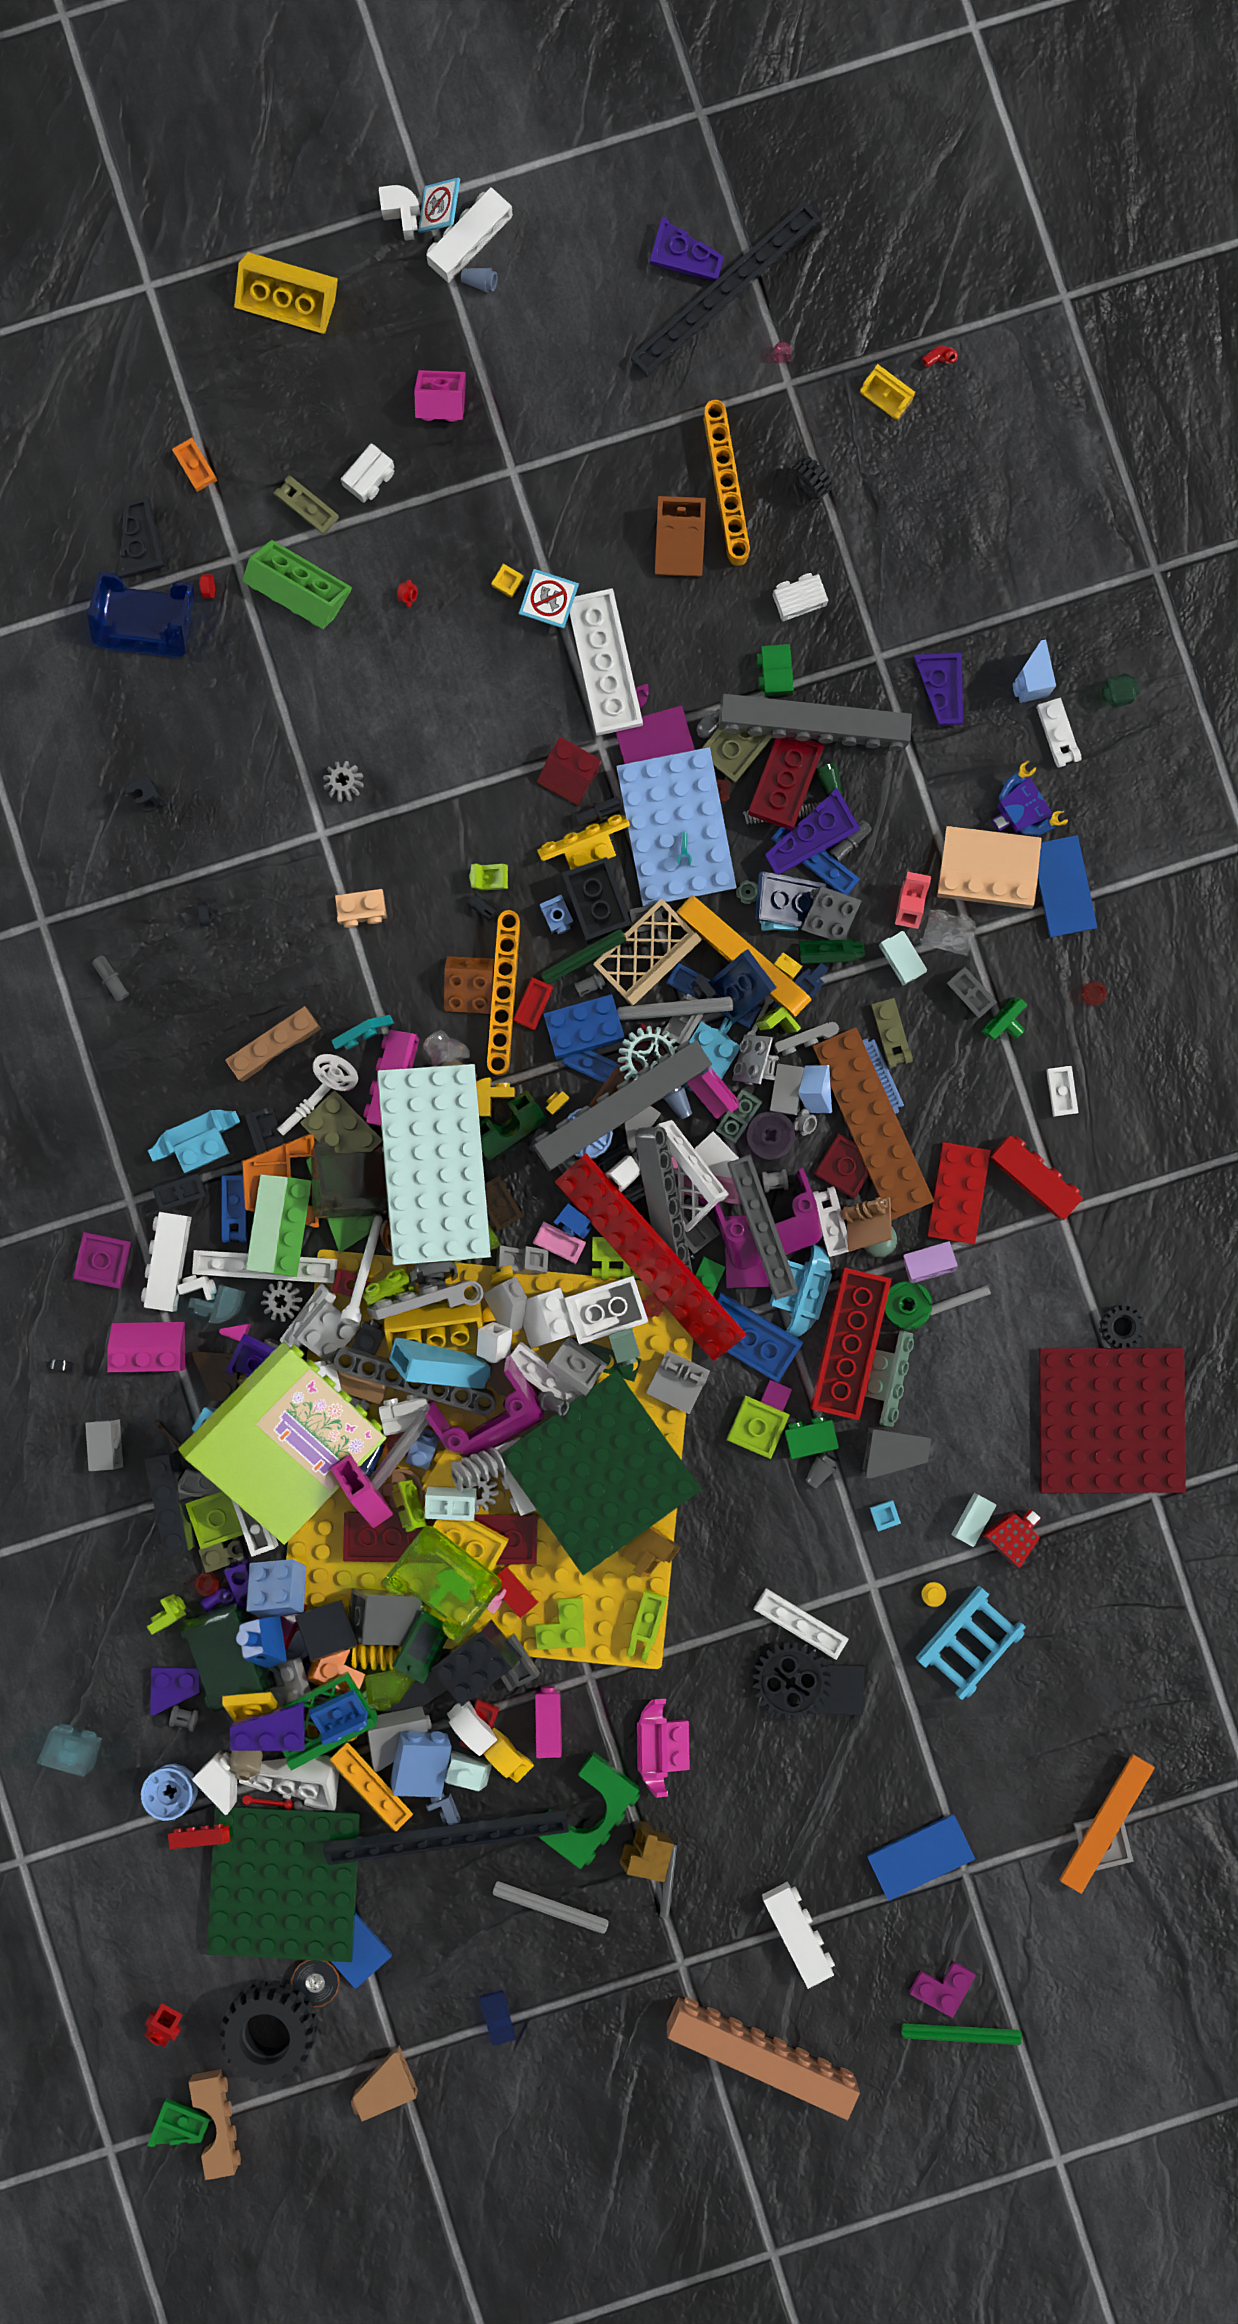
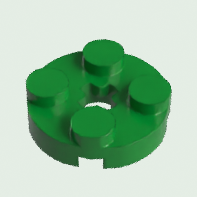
[884,1282,932,1331]

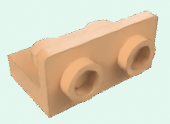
[335,889,387,928]

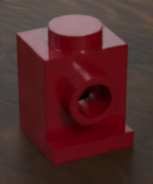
[332,1269,371,1299]

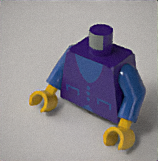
[992,761,1068,835]

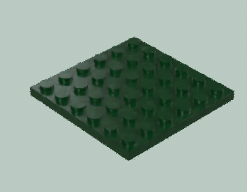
[500,1370,702,1575]
[207,1806,361,1962]

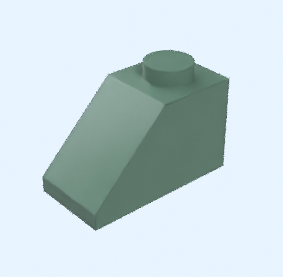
[608,1328,640,1366]

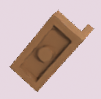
[338,1371,387,1405]

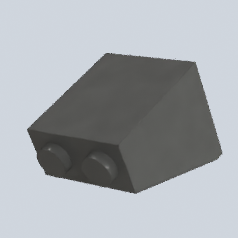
[861,1426,934,1478]
[349,1588,424,1645]

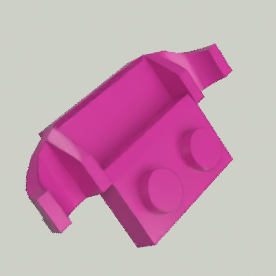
[637,1699,690,1798]

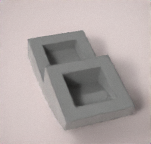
[496,1245,548,1274]

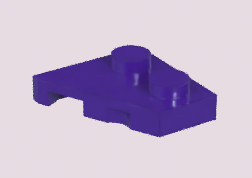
[150,1667,201,1715]

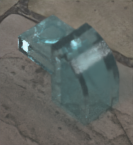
[188,1285,246,1323]

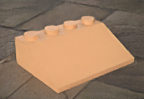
[937,826,1042,909]

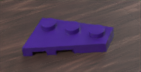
[650,216,724,282]
[230,1701,305,1751]

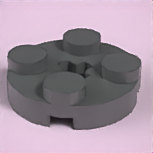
[409,1260,458,1287]

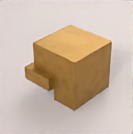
[621,1526,681,1577]
[620,1821,674,1882]

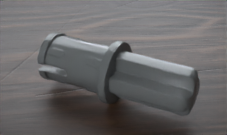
[829,820,872,862]
[92,955,129,1002]

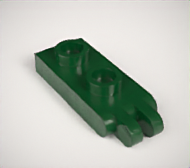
[799,939,865,964]

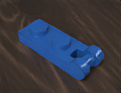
[222,1176,248,1243]

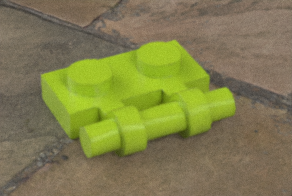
[592,1237,639,1280]

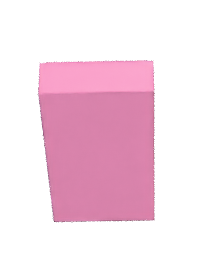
[533,1221,586,1264]

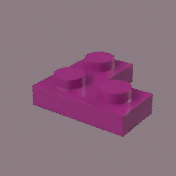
[909,1961,976,2018]

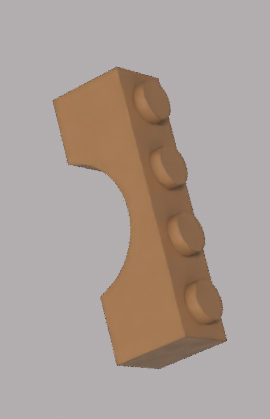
[225,1006,321,1082]
[189,2069,241,2180]

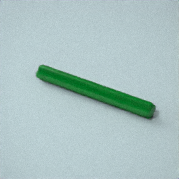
[901,2024,1022,2045]

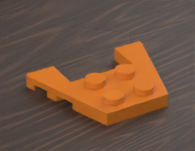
[242,1134,319,1227]

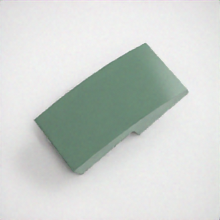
[716,1089,762,1143]

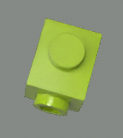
[469,864,508,891]

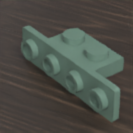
[865,1330,914,1427]

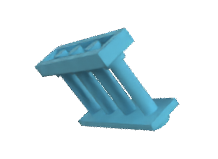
[915,1585,1026,1700]

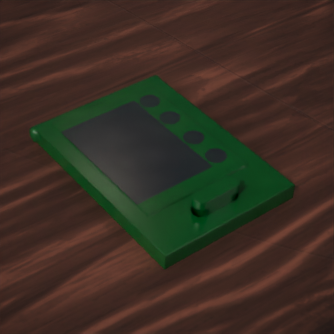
[392,1610,453,1684]

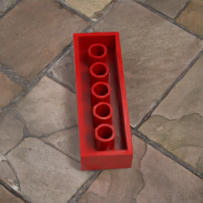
[810,1268,892,1420]

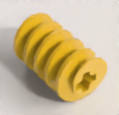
[352,1643,403,1672]

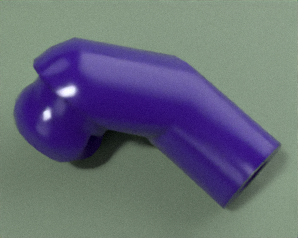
[199,1588,235,1612]

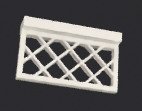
[631,1120,729,1232]

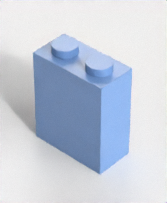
[390,1730,451,1797]

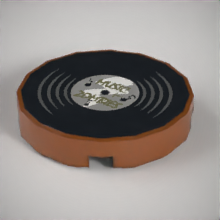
[291,1960,340,2007]

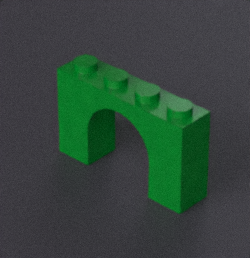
[539,1751,640,1869]

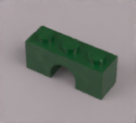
[479,1090,548,1161]

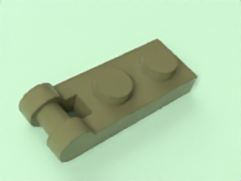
[273,475,339,535]
[871,998,913,1068]

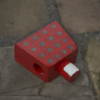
[981,1509,1041,1569]

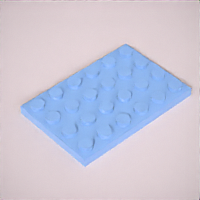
[617,747,737,907]

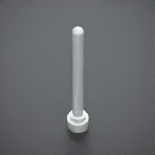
[340,1215,383,1326]

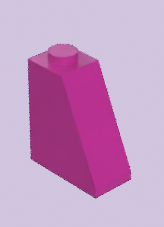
[330,1454,393,1528]
[535,1686,562,1758]

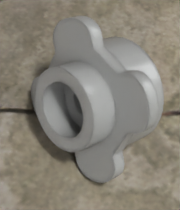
[793,1109,817,1136]

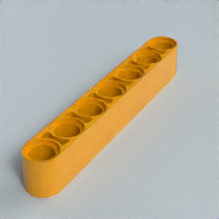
[704,400,750,566]
[675,895,812,1017]
[487,910,520,1076]

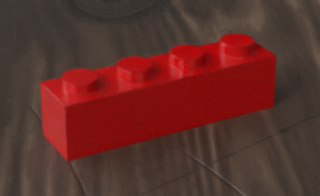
[168,1824,230,1849]

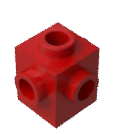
[144,2003,183,2047]

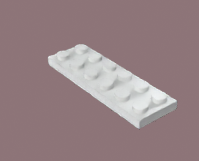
[570,588,643,736]

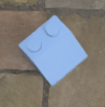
[1013,640,1056,703]

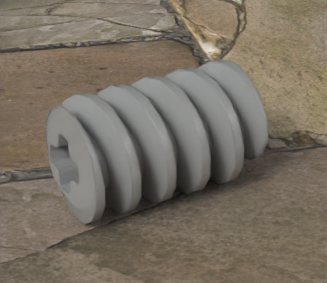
[451,1447,505,1492]

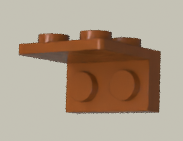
[444,956,495,1014]

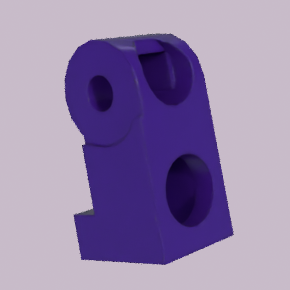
[224,1558,250,1609]

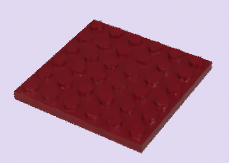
[1039,1348,1186,1493]

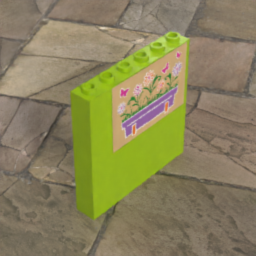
[179,1341,387,1545]

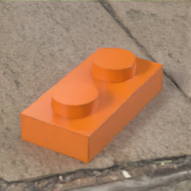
[172,438,217,492]

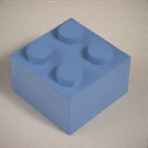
[247,1559,306,1618]

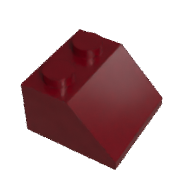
[537,737,602,806]

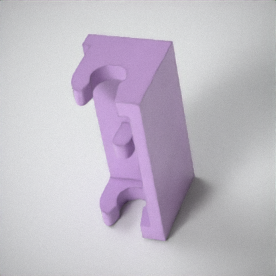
[903,1241,958,1283]

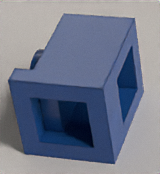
[554,1203,592,1239]

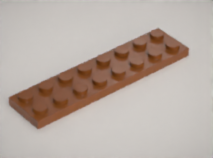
[812,1027,934,1220]

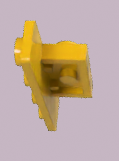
[537,815,630,870]

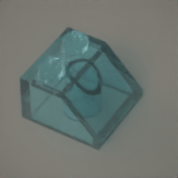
[37,1724,102,1776]

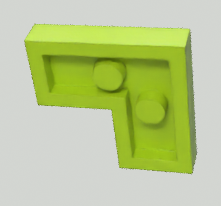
[535,1597,585,1650]

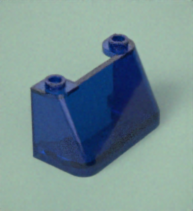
[87,572,194,657]

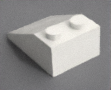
[564,1276,648,1345]

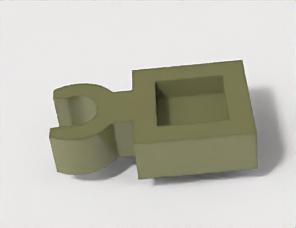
[198,1540,245,1573]

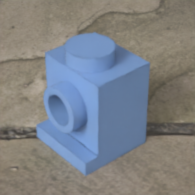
[540,895,574,935]

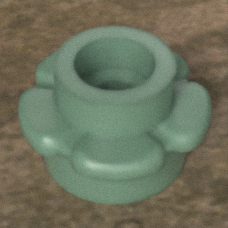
[736,880,758,904]

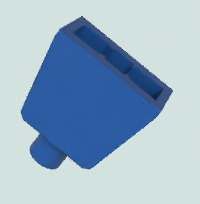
[236,1616,287,1668]

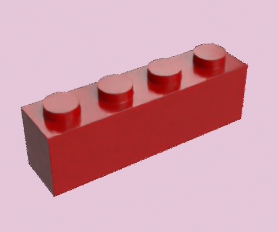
[989,1135,1083,1221]

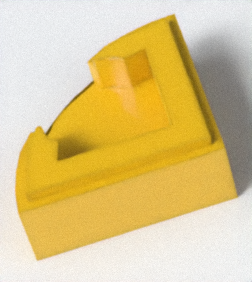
[490,1265,514,1286]

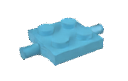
[683,1017,740,1091]

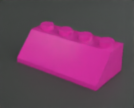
[364,1030,420,1127]

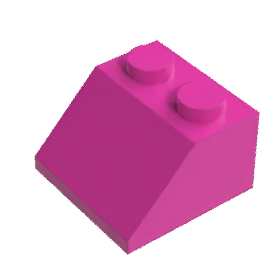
[415,370,466,422]

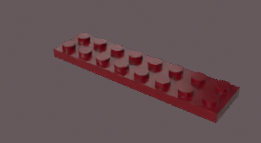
[343,1512,538,1564]

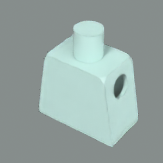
[445,1751,492,1791]

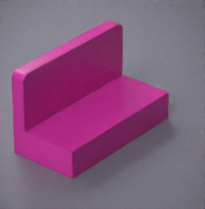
[688,1066,739,1119]

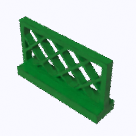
[268,1671,378,1771]

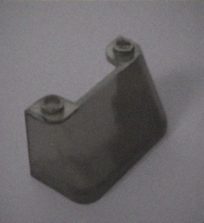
[311,1143,389,1218]

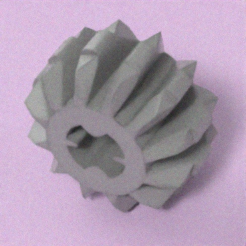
[323,761,364,802]
[261,1281,303,1322]
[462,1474,499,1513]

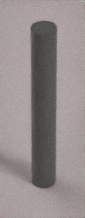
[659,1843,677,1918]

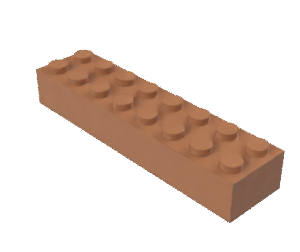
[667,1997,860,2120]

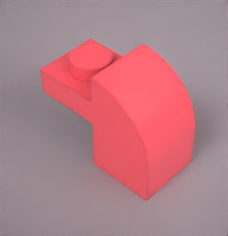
[895,872,931,929]

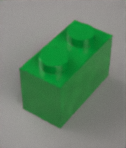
[784,1416,839,1459]

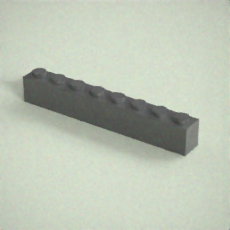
[718,694,912,751]
[533,1040,712,1171]

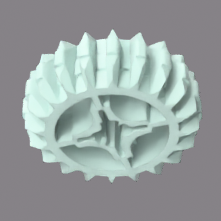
[618,1026,678,1081]

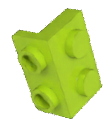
[362,1268,416,1307]

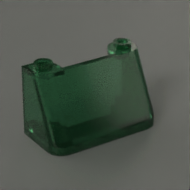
[180,1601,271,1712]

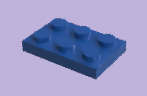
[544,994,625,1060]

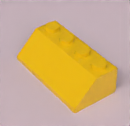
[234,252,338,334]
[384,1302,484,1355]

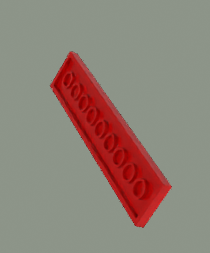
[555,1153,747,1362]

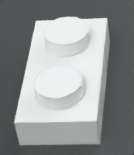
[1046,1066,1078,1117]

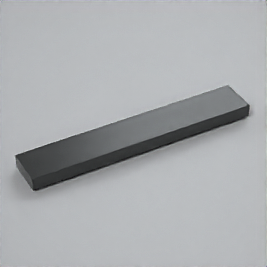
[727,1155,799,1301]

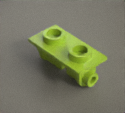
[391,1480,427,1532]

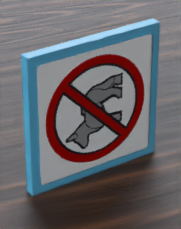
[418,178,460,233]
[519,569,579,629]

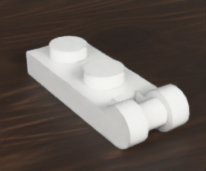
[1037,698,1081,768]
[813,1186,849,1257]

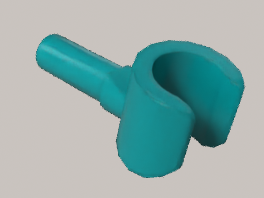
[677,832,692,865]

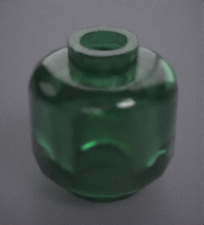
[1102,673,1139,708]

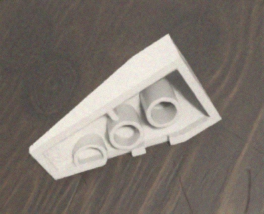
[238,1755,339,1811]

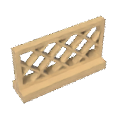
[593,898,702,1006]

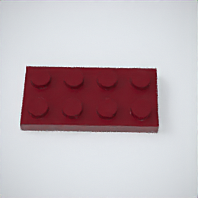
[748,737,824,831]

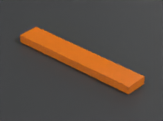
[1059,1754,1155,1894]

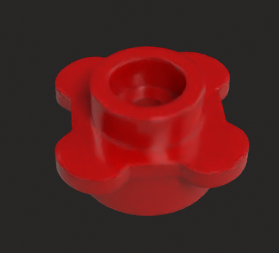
[397,580,417,607]

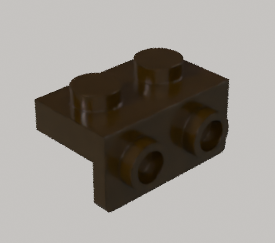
[485,1175,524,1231]

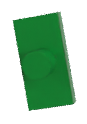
[981,997,1027,1040]
[695,1257,725,1296]

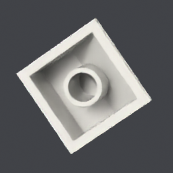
[523,1288,576,1348]
[192,1750,237,1815]

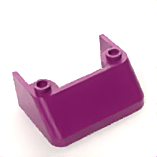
[712,1168,822,1270]
[425,1355,544,1458]

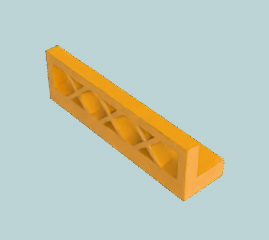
[329,1742,413,1832]

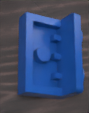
[310,1689,367,1745]

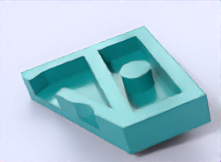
[332,1015,394,1050]

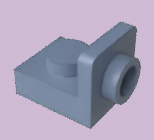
[426,1792,461,1826]

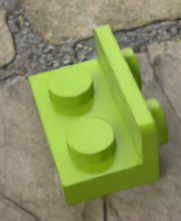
[147,1594,186,1635]

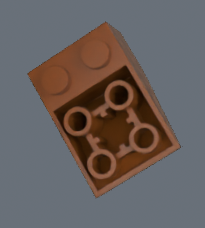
[655,496,706,577]

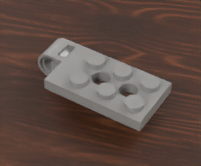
[367,1280,483,1320]

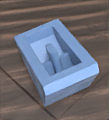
[798,1065,832,1113]

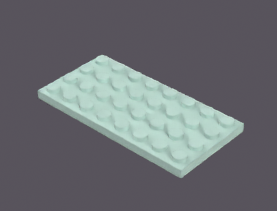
[377,1064,491,1265]

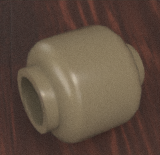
[229,1751,263,1781]

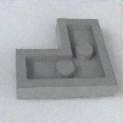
[270,1657,314,1707]

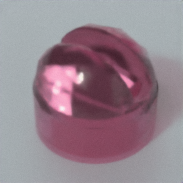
[773,341,792,363]

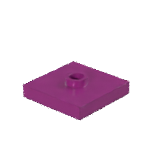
[73,1232,131,1289]

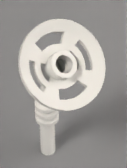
[277,1054,358,1136]

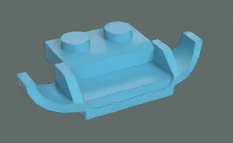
[148,1110,240,1173]
[769,1244,832,1337]

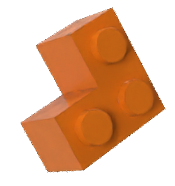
[306,1649,365,1694]

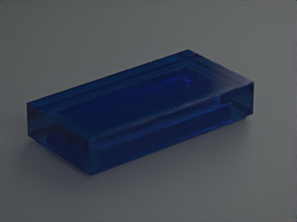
[480,1990,516,2046]

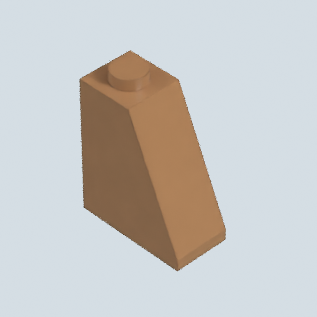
[351,2045,418,2121]

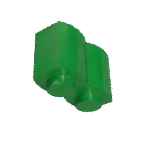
[757,644,794,697]

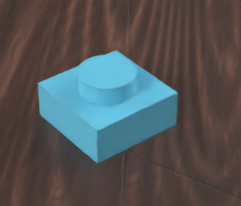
[869,1500,901,1531]

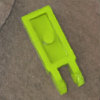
[627,1590,668,1661]

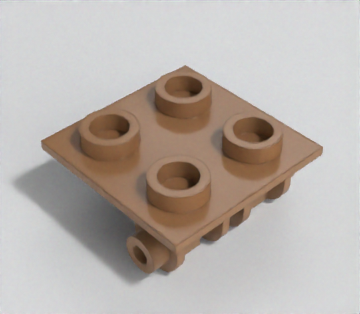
[840,1197,892,1251]

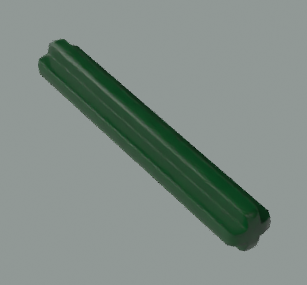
[541,929,627,984]

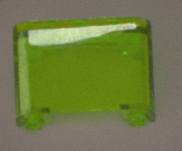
[381,1526,502,1644]

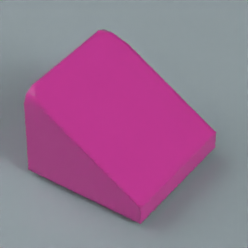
[219,1324,251,1341]

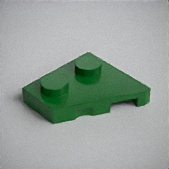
[147,2098,211,2147]

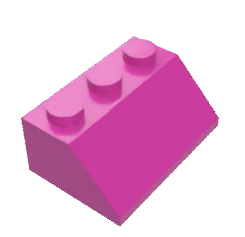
[107,1322,185,1372]

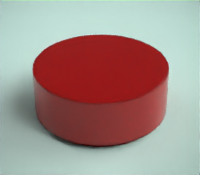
[200,574,215,599]

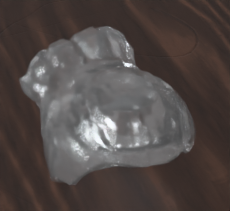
[424,1030,470,1067]

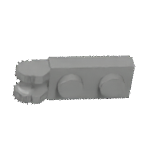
[773,1021,840,1056]

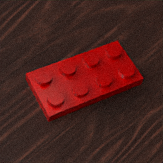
[927,1142,991,1244]

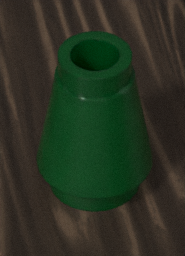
[815,762,842,796]

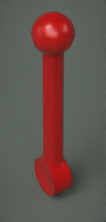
[242,1795,293,1809]

